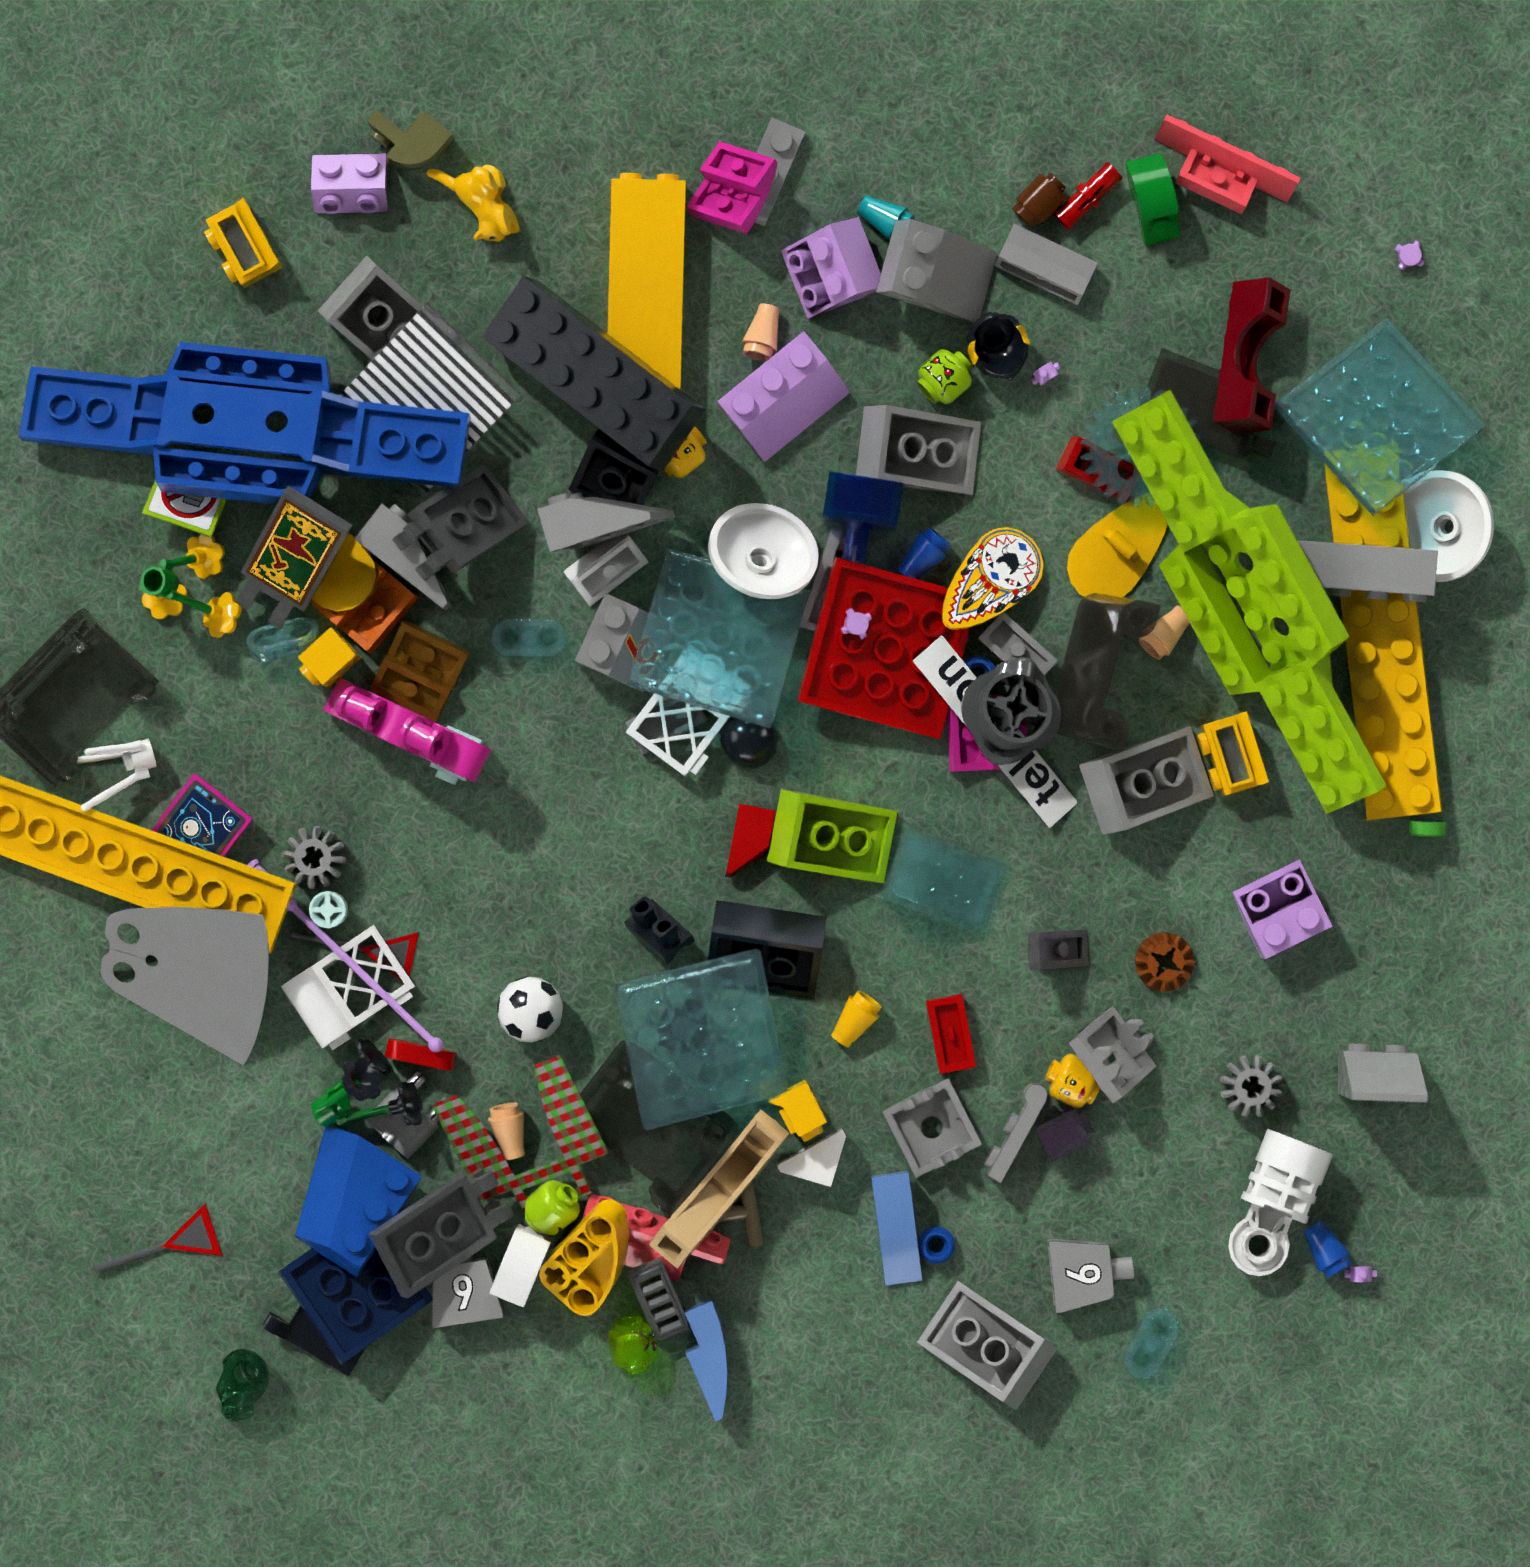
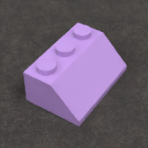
[717,331,850,463]

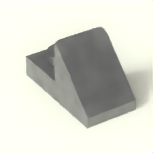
[1027,929,1089,970]

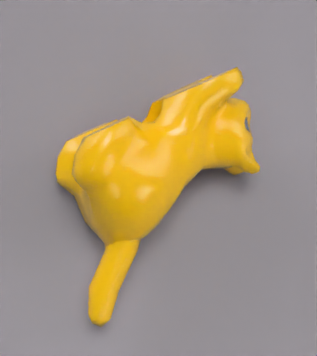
[426,165,520,242]

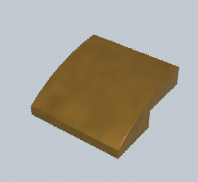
[370,619,471,723]

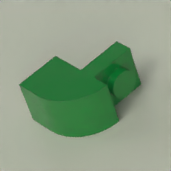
[1125,153,1181,246]

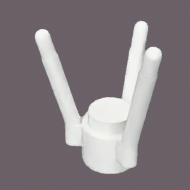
[75,739,157,811]

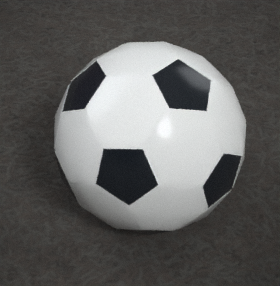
[497,977,563,1042]

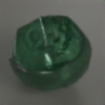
[216,1348,270,1423]

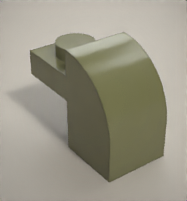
[367,110,455,170]

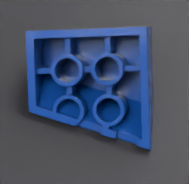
[295,1126,422,1277]

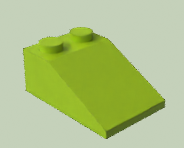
[767,789,898,884]

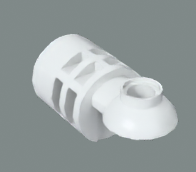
[1228,1129,1333,1276]

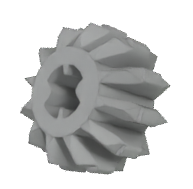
[282,826,347,889]
[1219,1055,1283,1118]

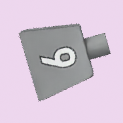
[1047,1239,1134,1313]
[432,1256,505,1328]

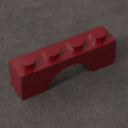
[1213,277,1291,434]

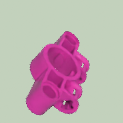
[323,677,491,783]

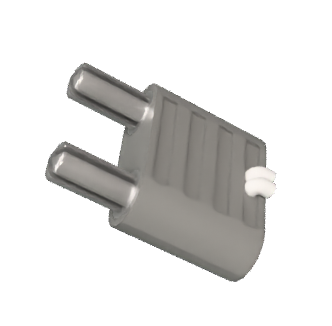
[366,1072,447,1159]

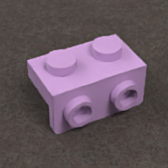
[311,154,388,214]

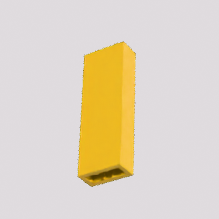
[607,173,686,390]

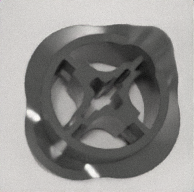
[961,657,1061,765]

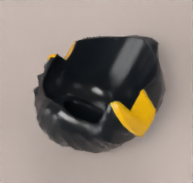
[966,312,1030,381]

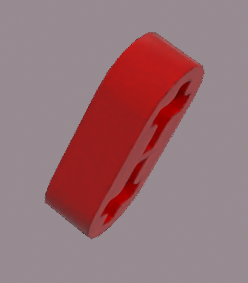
[385,1038,457,1071]

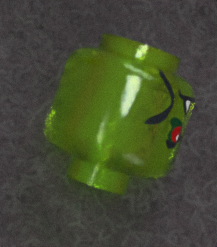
[607,1316,659,1374]

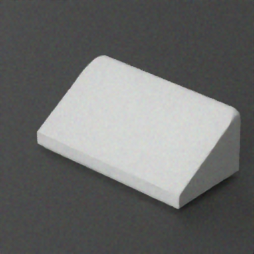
[564,534,648,607]

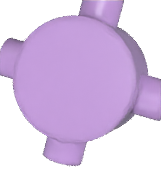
[1395,241,1425,271]
[1031,362,1061,386]
[841,608,872,639]
[1344,1266,1377,1282]

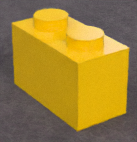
[298,627,362,688]

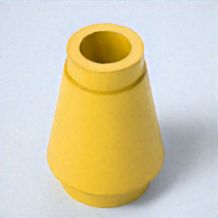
[831,990,882,1048]

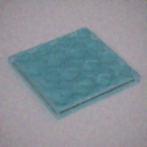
[1274,318,1485,516]
[627,548,810,728]
[614,949,787,1130]

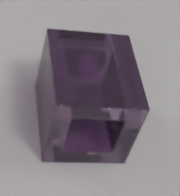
[1033,1107,1094,1162]

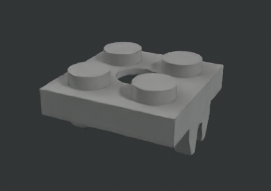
[1069,1006,1156,1104]
[882,1078,982,1178]

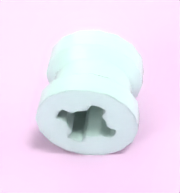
[309,891,348,928]

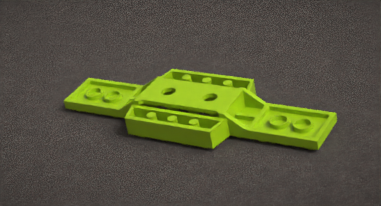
[1112,390,1387,814]

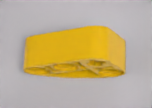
[539,1199,629,1316]

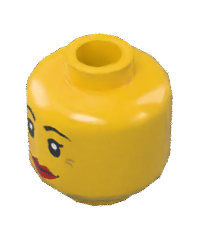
[661,426,707,478]
[1045,1053,1100,1108]

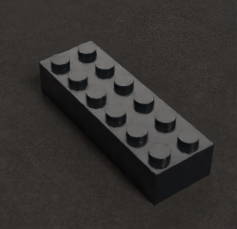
[481,276,706,470]

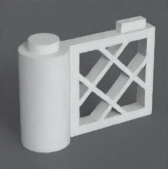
[626,644,753,777]
[281,925,415,1051]

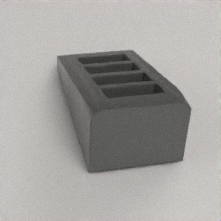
[626,1257,690,1341]

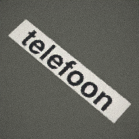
[913,635,1077,828]

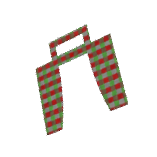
[431,1055,609,1212]

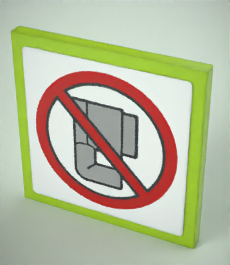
[142,446,227,538]

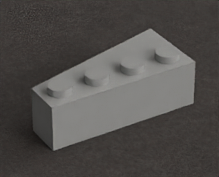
[1297,540,1438,602]

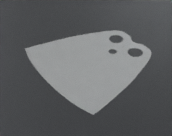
[100,907,269,1065]

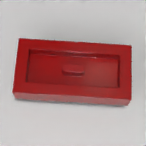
[925,994,976,1074]

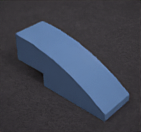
[871,1171,922,1285]
[685,1298,728,1422]

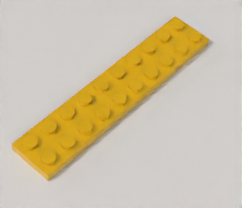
[1323,443,1442,821]
[0,775,297,953]

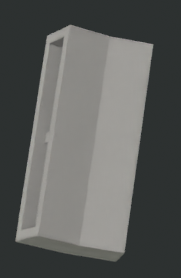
[994,224,1098,305]

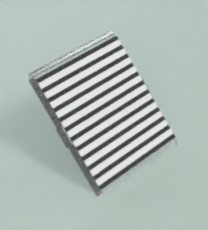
[340,303,521,497]

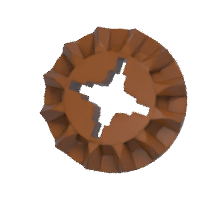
[1135,932,1195,992]

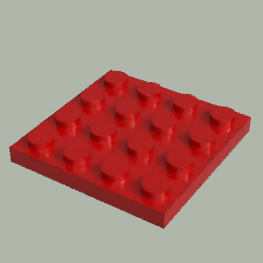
[797,557,970,740]

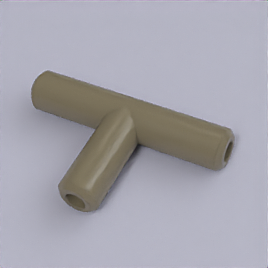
[719,1181,764,1248]

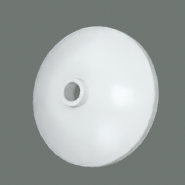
[1403,470,1494,582]
[708,503,819,599]

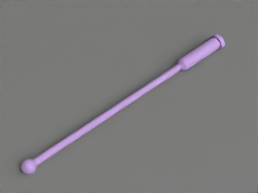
[248,859,443,1052]

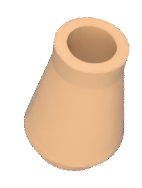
[741,304,780,362]
[1138,605,1190,660]
[488,1102,525,1160]

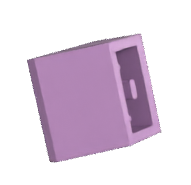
[781,217,881,319]
[1232,859,1332,959]

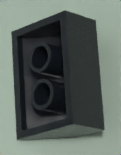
[704,900,827,999]

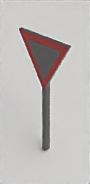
[289,931,419,982]
[93,1204,223,1273]

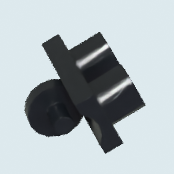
[624,896,695,964]

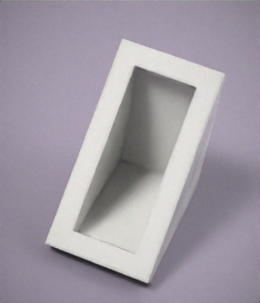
[777,1128,846,1187]

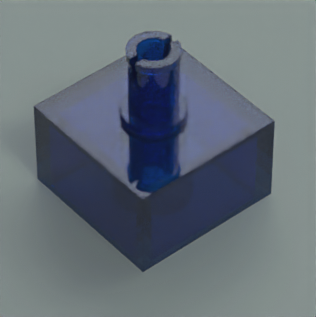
[822,471,904,563]

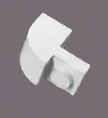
[489,1224,553,1308]

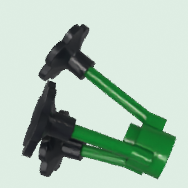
[311,1038,423,1128]

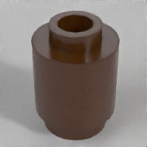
[1012,173,1066,229]

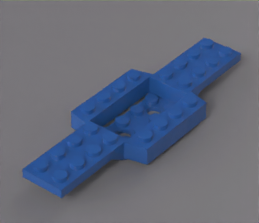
[19,342,471,504]

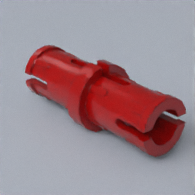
[1053,162,1123,230]

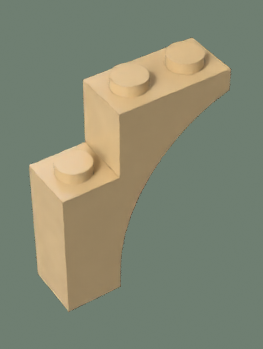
[649,1110,789,1269]

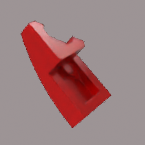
[725,803,776,878]

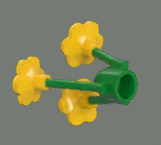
[138,534,242,638]

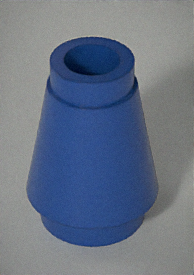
[899,527,951,579]
[1303,1221,1353,1278]

